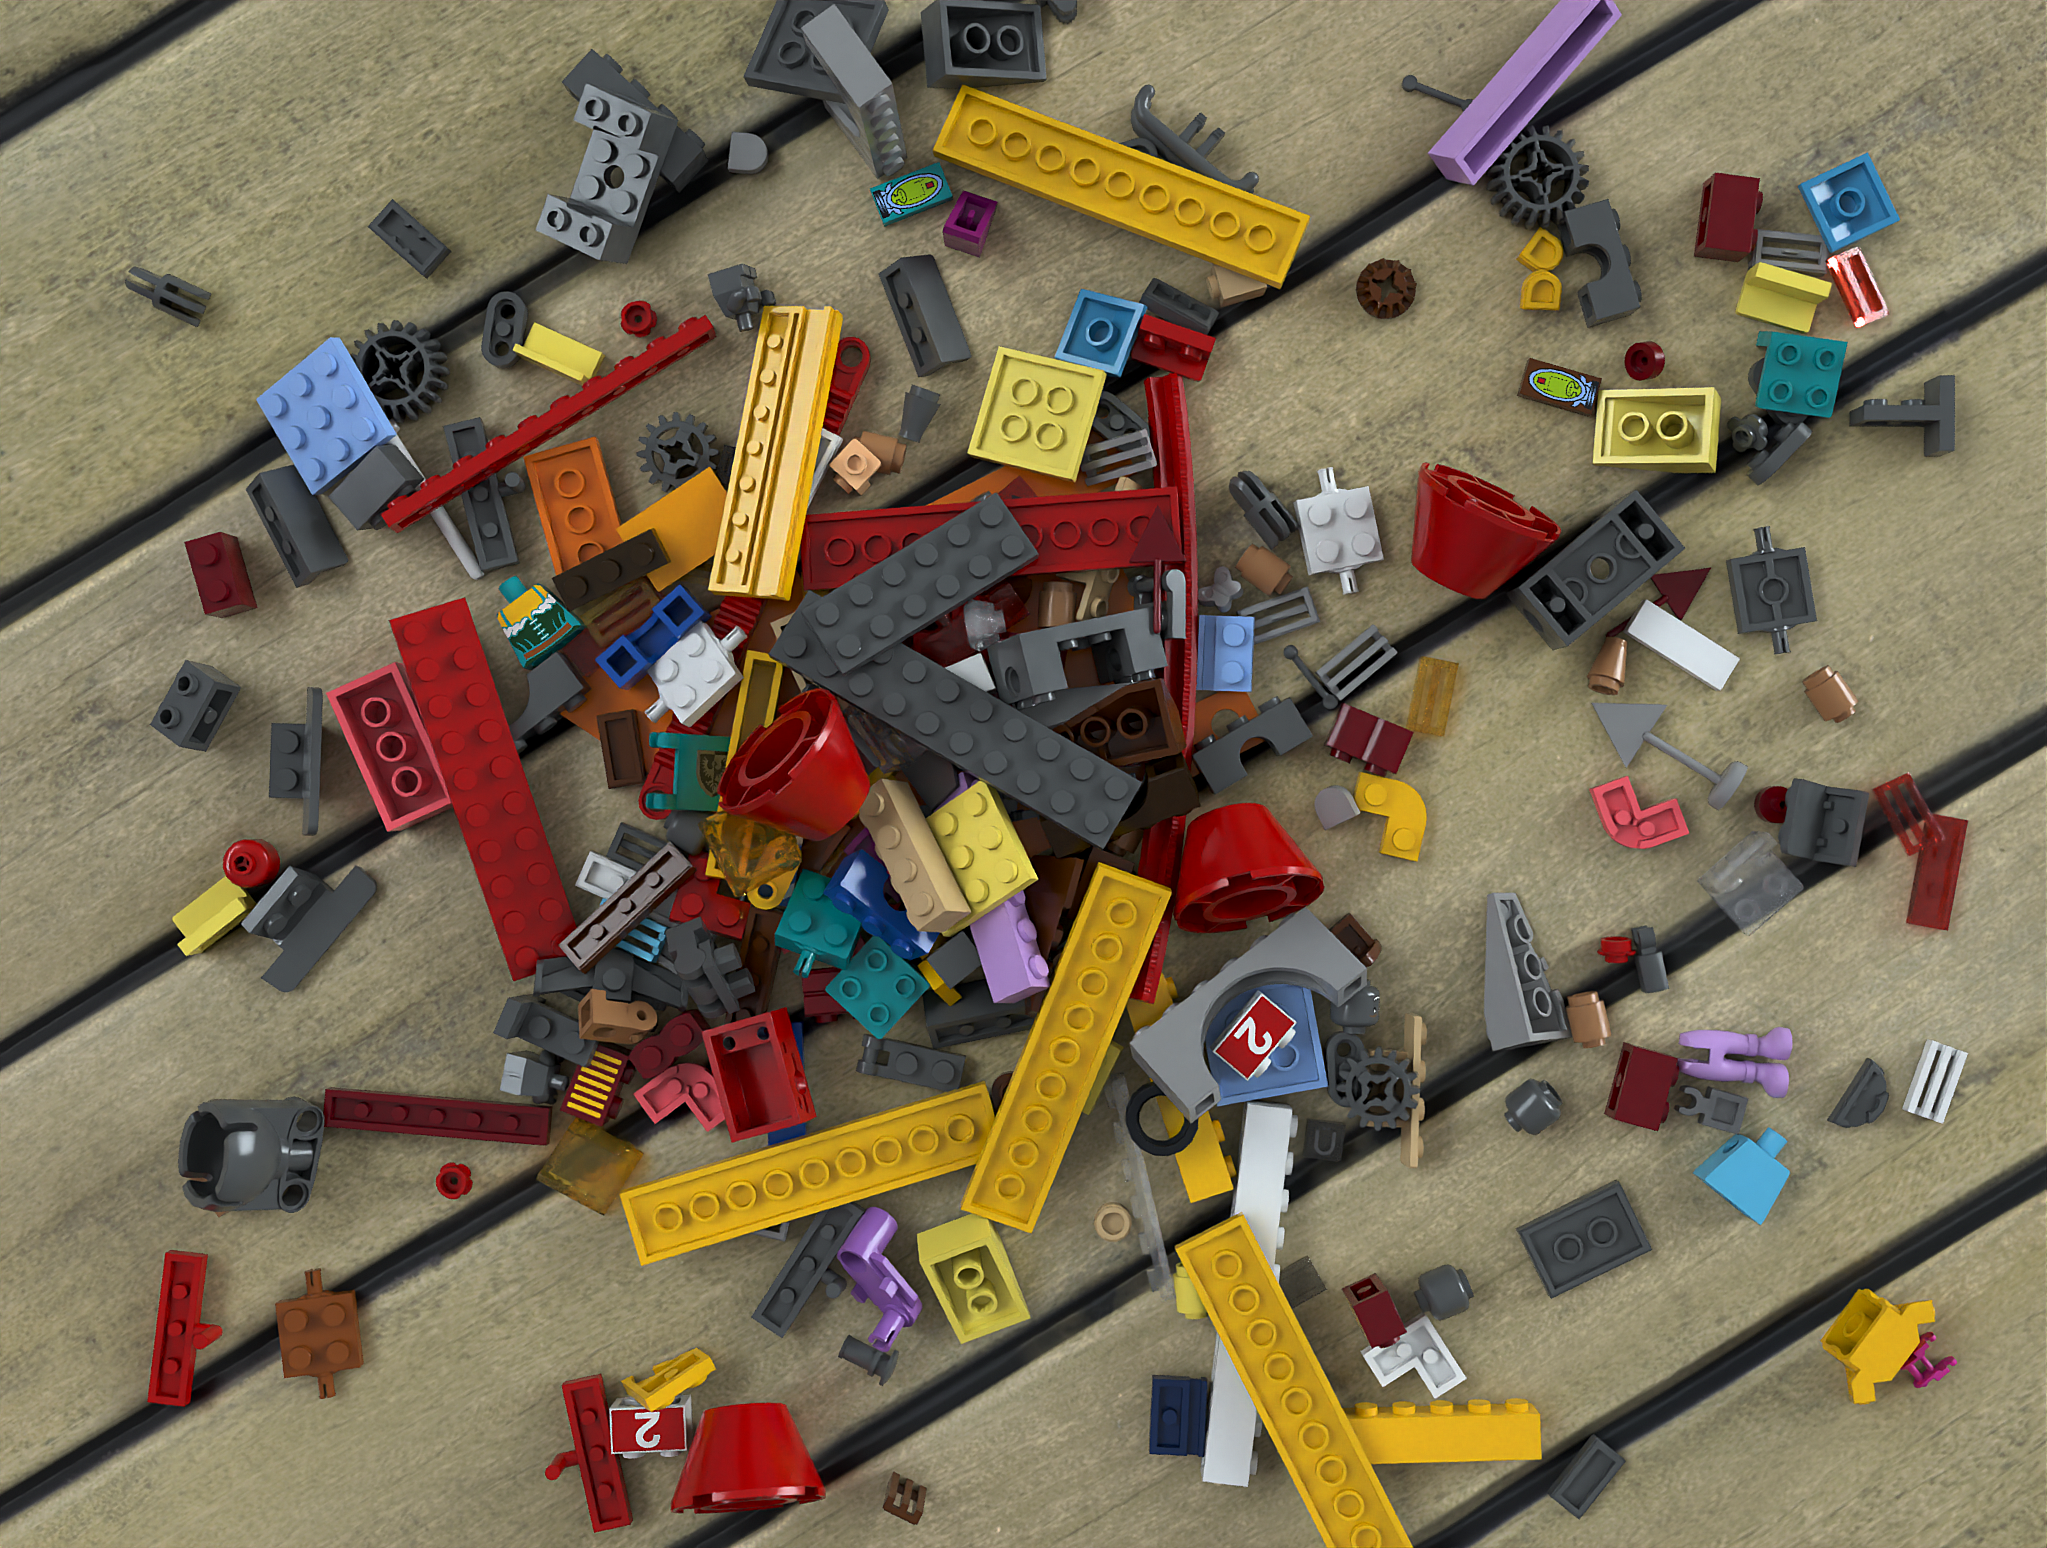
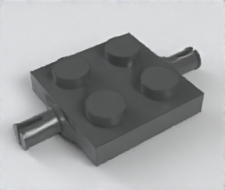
[1726,526,1817,655]

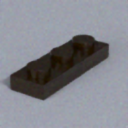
[552,528,671,612]

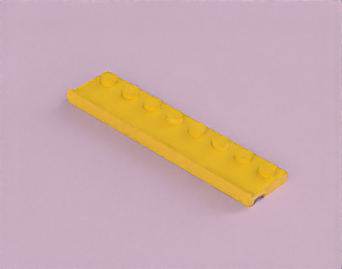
[708,306,843,601]

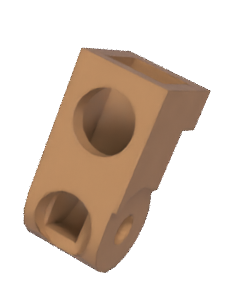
[578,989,657,1044]

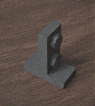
[1849,375,1955,457]
[493,994,600,1067]

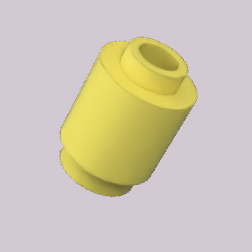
[1173,1262,1208,1319]

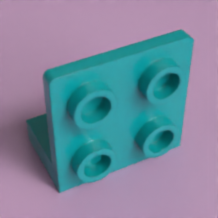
[1755,331,1848,418]
[825,935,930,1039]

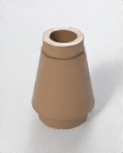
[1587,637,1628,695]

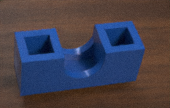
[595,584,712,691]
[823,849,940,960]

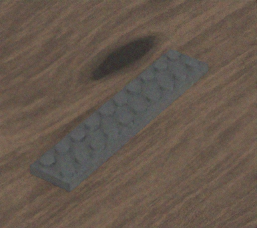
[769,590,1142,851]

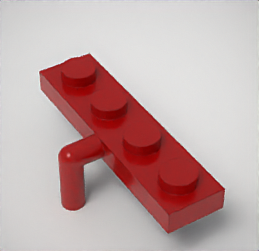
[147,1250,223,1407]
[545,1373,633,1533]

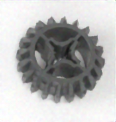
[1486,126,1589,230]
[350,320,450,423]

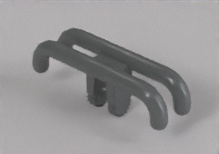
[1130,84,1259,194]

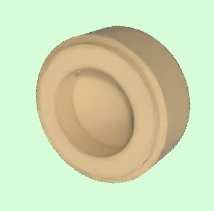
[1094,1202,1132,1242]

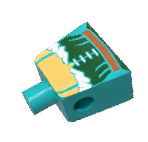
[497,576,589,670]

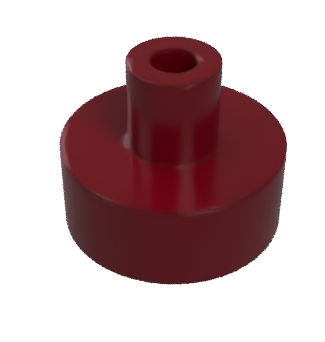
[1624,341,1665,381]
[1754,786,1788,823]

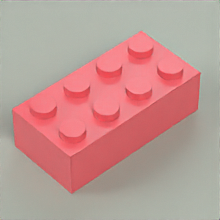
[326,662,453,832]

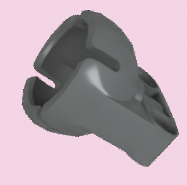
[178,1096,324,1213]

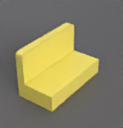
[1735,262,1832,334]
[512,322,605,386]
[172,876,257,956]

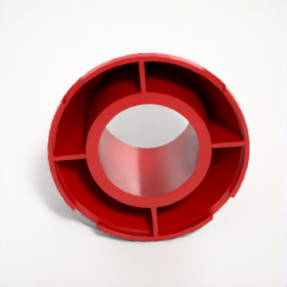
[1411,462,1561,599]
[717,688,870,842]
[1173,803,1325,933]
[670,1403,826,1514]

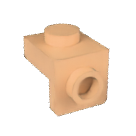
[829,439,881,496]

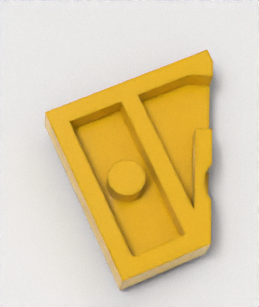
[621,1348,716,1412]

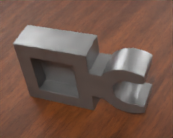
[1674,1085,1748,1135]

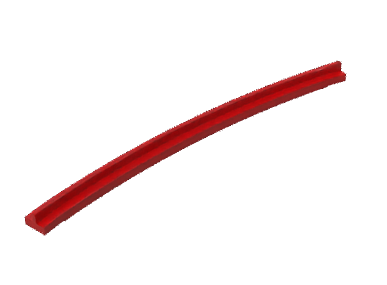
[1129,373,1198,1004]

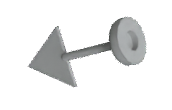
[1591,703,1748,810]

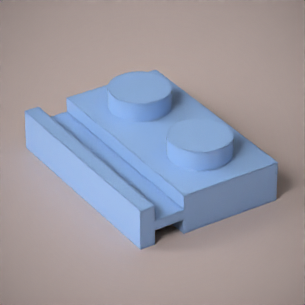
[1196,615,1255,692]

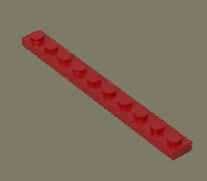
[381,315,717,533]

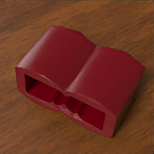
[1324,703,1414,778]
[628,1009,711,1079]

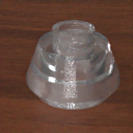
[964,599,1006,652]

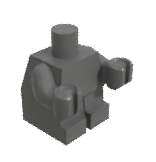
[708,264,776,332]
[500,1049,569,1105]

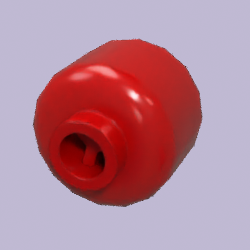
[223,839,280,888]

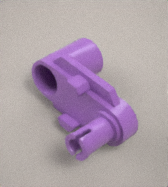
[837,1207,923,1352]

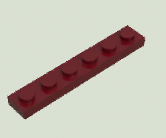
[323,1087,553,1146]

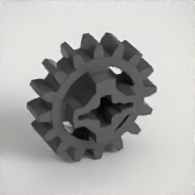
[636,412,720,493]
[1336,1046,1421,1131]

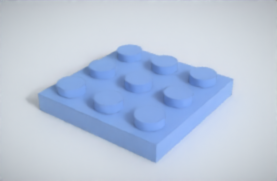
[256,337,397,495]
[1205,984,1328,1107]

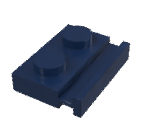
[1148,1375,1207,1457]

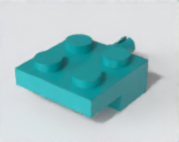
[775,868,862,978]

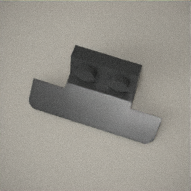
[269,687,323,836]
[241,865,377,992]

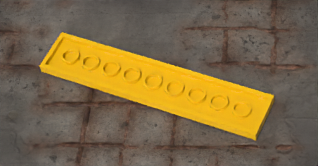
[933,84,1310,289]
[961,862,1172,1234]
[619,1081,995,1266]
[1174,1212,1413,1548]

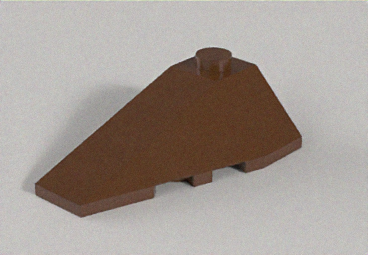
[1052,677,1187,767]
[1023,855,1084,1017]

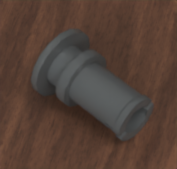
[838,1335,899,1386]

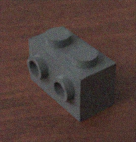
[150,660,241,752]

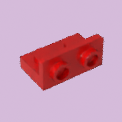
[1131,314,1216,382]

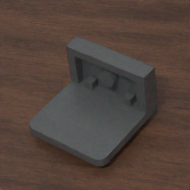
[1778,778,1869,867]

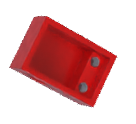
[701,1007,817,1143]

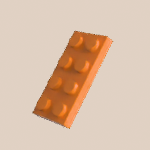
[523,436,638,586]

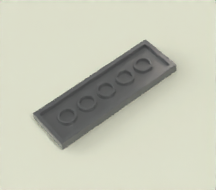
[801,492,1039,678]

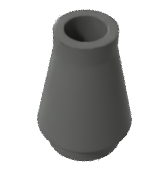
[899,384,941,443]

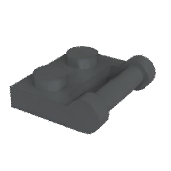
[1127,569,1186,641]

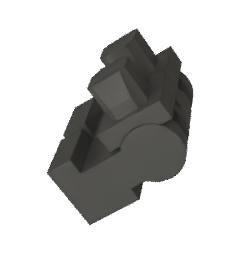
[665,917,755,1019]

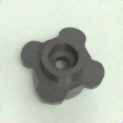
[1727,414,1768,452]

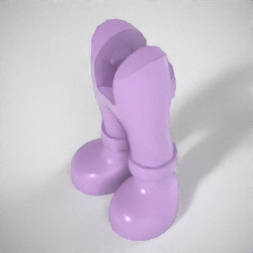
[1677,1027,1792,1098]

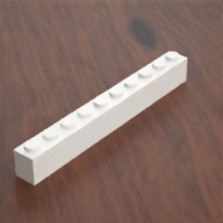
[1200,1100,1298,1487]

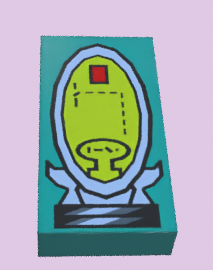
[870,162,953,227]

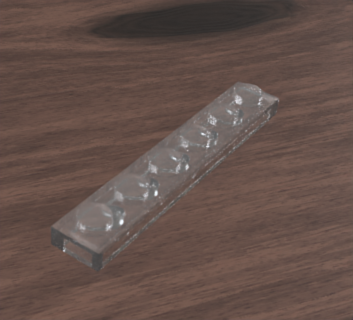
[1104,1072,1176,1302]

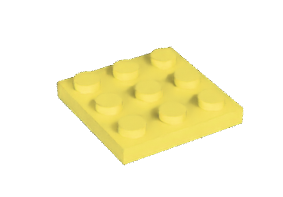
[967,346,1107,483]
[926,780,1038,937]

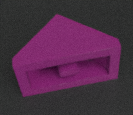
[942,190,998,258]

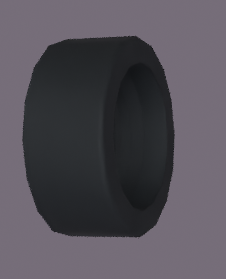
[1125,1082,1199,1156]

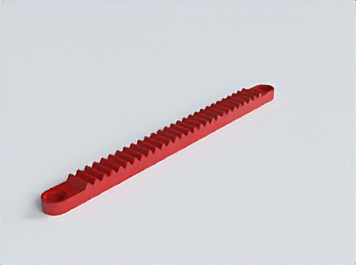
[638,337,871,820]

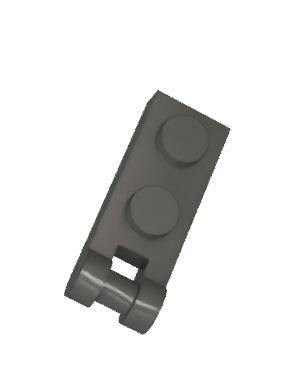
[856,1034,966,1092]

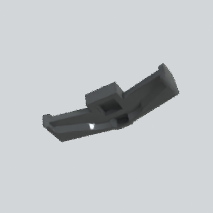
[533,948,689,1012]

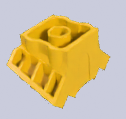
[1820,1289,1935,1405]

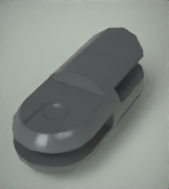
[125,266,211,327]
[1229,470,1300,550]

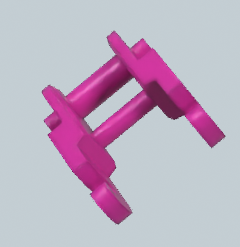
[1900,1332,1957,1388]

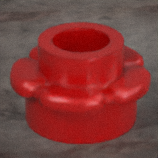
[621,300,657,338]
[1597,936,1636,963]
[436,1162,473,1199]

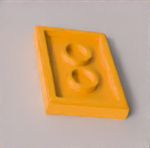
[616,467,727,592]

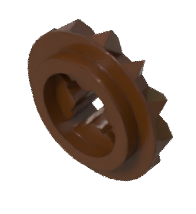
[1356,258,1417,319]

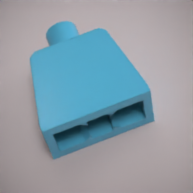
[1693,1127,1790,1225]

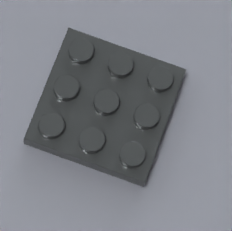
[743,0,889,104]

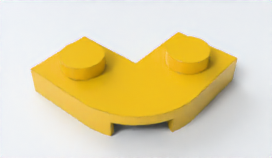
[1353,772,1427,862]

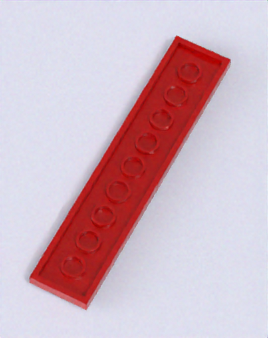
[800,486,1182,592]
[388,597,577,981]

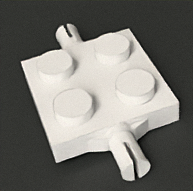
[1293,467,1384,595]
[645,621,747,727]

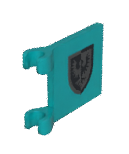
[646,732,731,811]

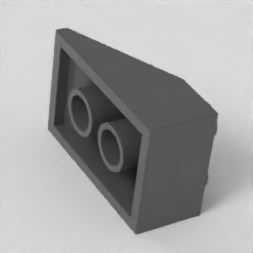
[921,0,1047,89]

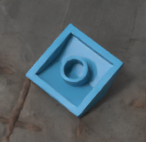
[1798,152,1900,253]
[1054,289,1147,377]

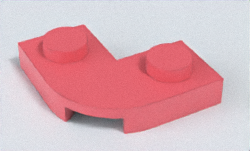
[1589,776,1690,849]
[633,1063,725,1132]

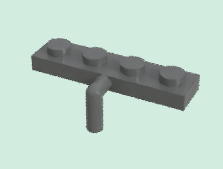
[443,417,526,573]
[751,1201,866,1338]

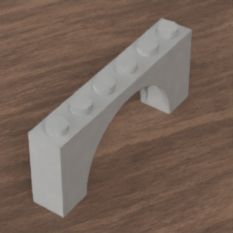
[801,4,907,179]
[1129,907,1367,1123]

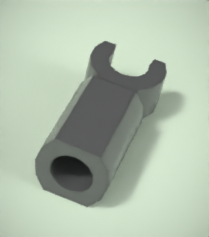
[1631,925,1669,993]

